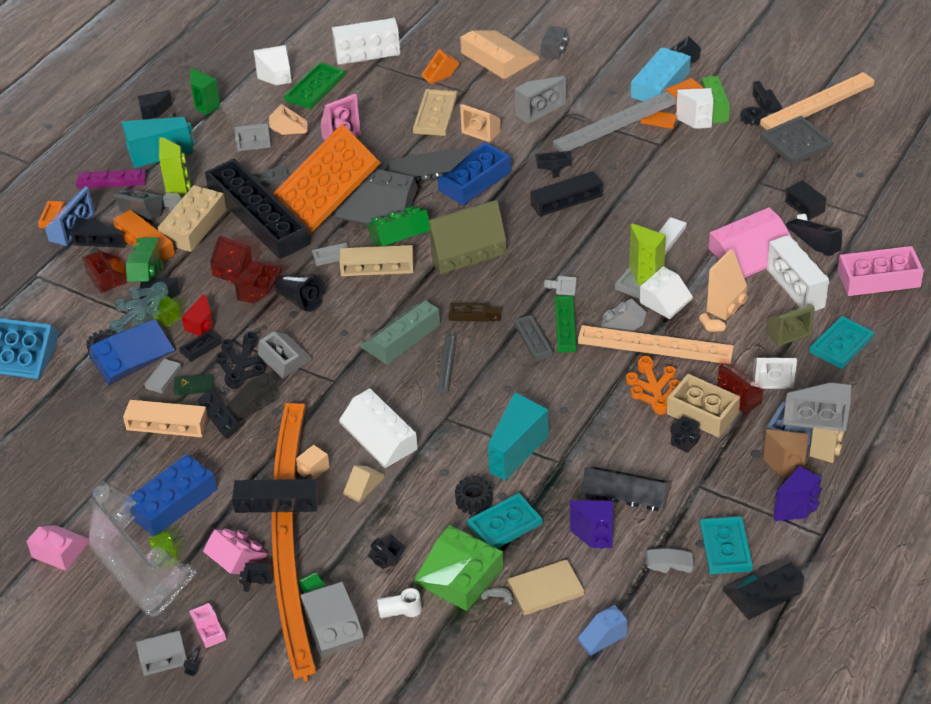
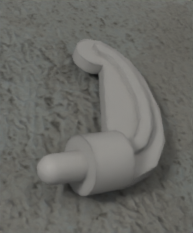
[481,588,513,605]

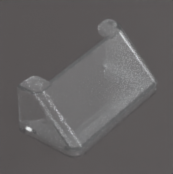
[88,480,197,617]

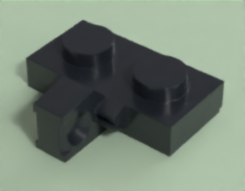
[535,151,571,178]

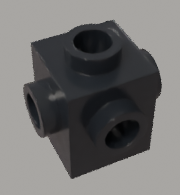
[670,416,701,453]
[367,533,405,569]

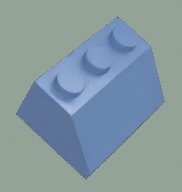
[45,186,95,246]

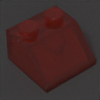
[210,236,254,287]

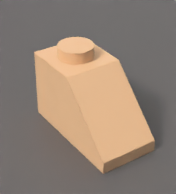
[269,104,307,135]

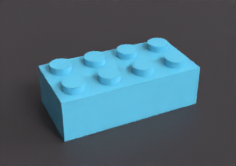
[631,47,691,101]

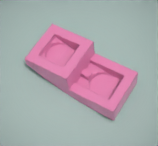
[189,603,227,648]

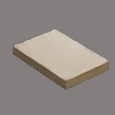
[508,560,584,615]

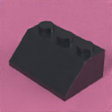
[723,561,804,620]

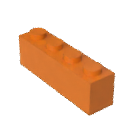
[113,210,175,262]

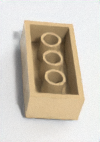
[158,185,226,252]

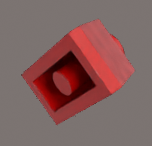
[182,294,213,336]

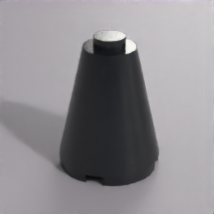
[274,275,325,312]

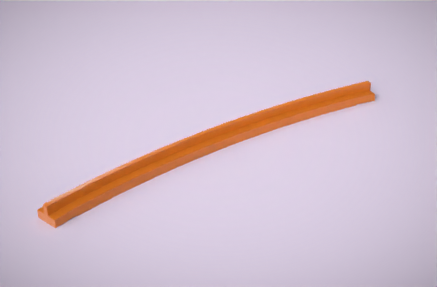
[272,403,316,682]

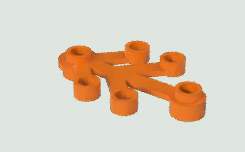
[626,356,680,415]

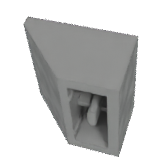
[258,331,312,379]

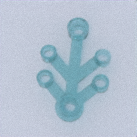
[109,282,168,333]

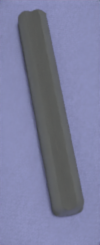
[438,335,456,394]

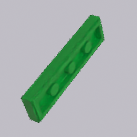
[555,295,576,353]

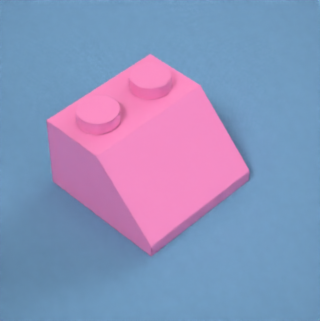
[26,525,90,571]

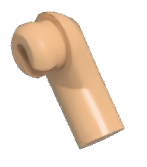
[699,313,726,332]

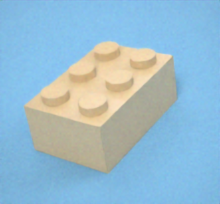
[667,374,740,438]

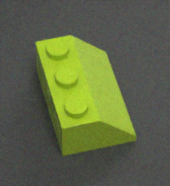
[159,138,191,198]
[629,223,666,286]

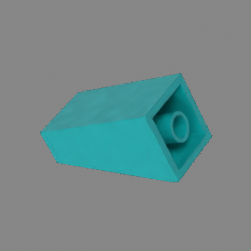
[121,117,195,168]
[488,393,549,481]

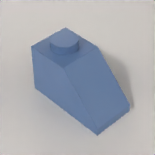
[578,605,627,656]

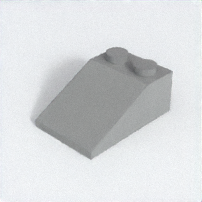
[515,76,566,124]
[783,383,851,431]
[300,582,364,657]

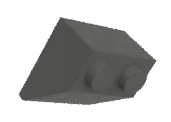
[113,189,163,220]

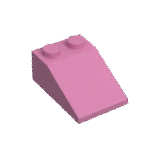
[321,94,361,140]

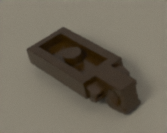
[448,303,502,322]

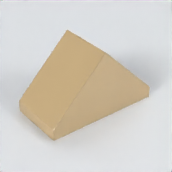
[343,465,385,503]

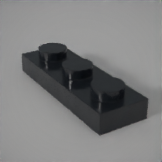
[197,388,242,439]

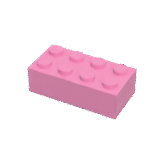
[837,246,924,296]

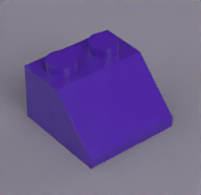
[773,466,822,521]
[570,500,613,548]

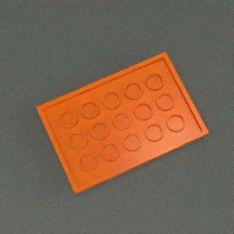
[272,124,381,236]

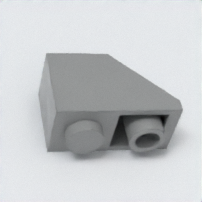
[601,299,647,332]

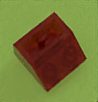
[83,250,130,293]
[234,261,283,304]
[717,364,763,415]

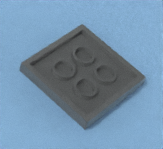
[760,116,833,165]

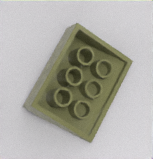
[429,200,507,274]

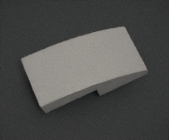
[646,549,694,573]

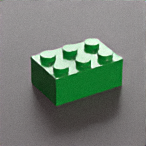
[366,205,430,246]

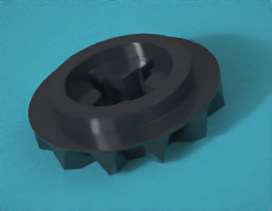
[740,107,767,126]

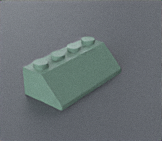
[360,300,440,365]

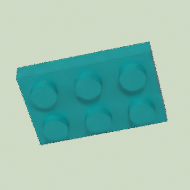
[809,316,875,369]
[467,493,543,549]
[699,516,753,574]

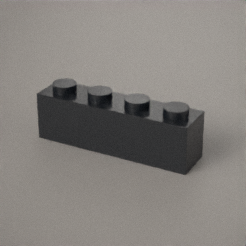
[530,171,603,217]
[232,479,319,513]

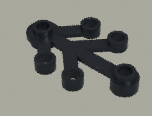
[216,331,266,389]

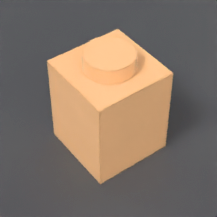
[296,445,330,479]

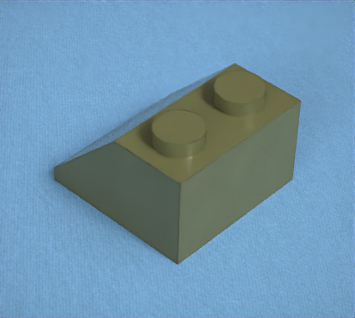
[766,305,815,346]

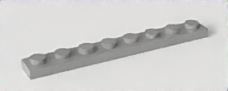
[553,91,676,152]

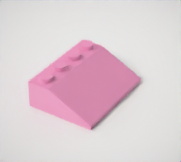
[709,208,793,278]

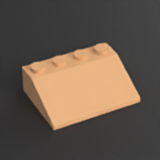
[460,30,539,79]

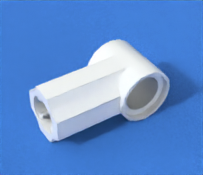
[377,588,422,618]

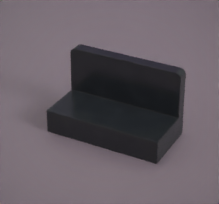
[752,81,783,114]

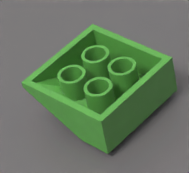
[414,525,503,611]

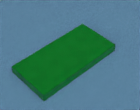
[283,62,346,110]

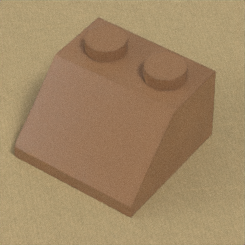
[763,429,808,478]

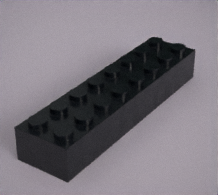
[205,158,310,259]

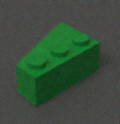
[126,238,163,282]

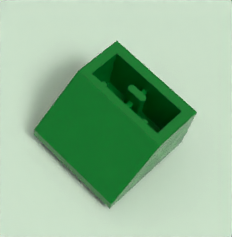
[190,68,220,115]

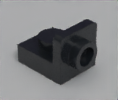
[239,562,273,592]

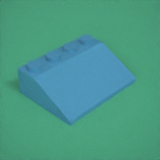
[0,318,59,380]

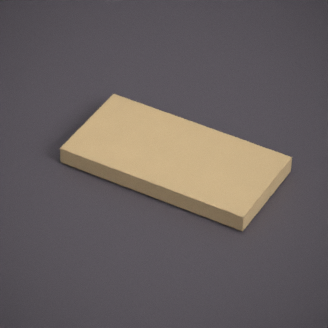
[413,89,458,136]

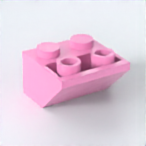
[203,528,268,574]

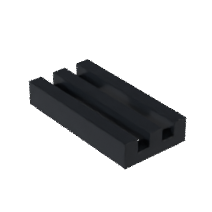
[179,330,221,362]

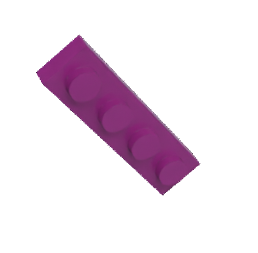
[76,169,147,189]

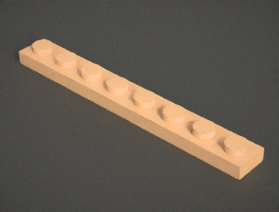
[760,72,875,130]
[578,325,734,364]

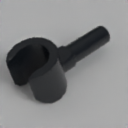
[183,648,200,676]

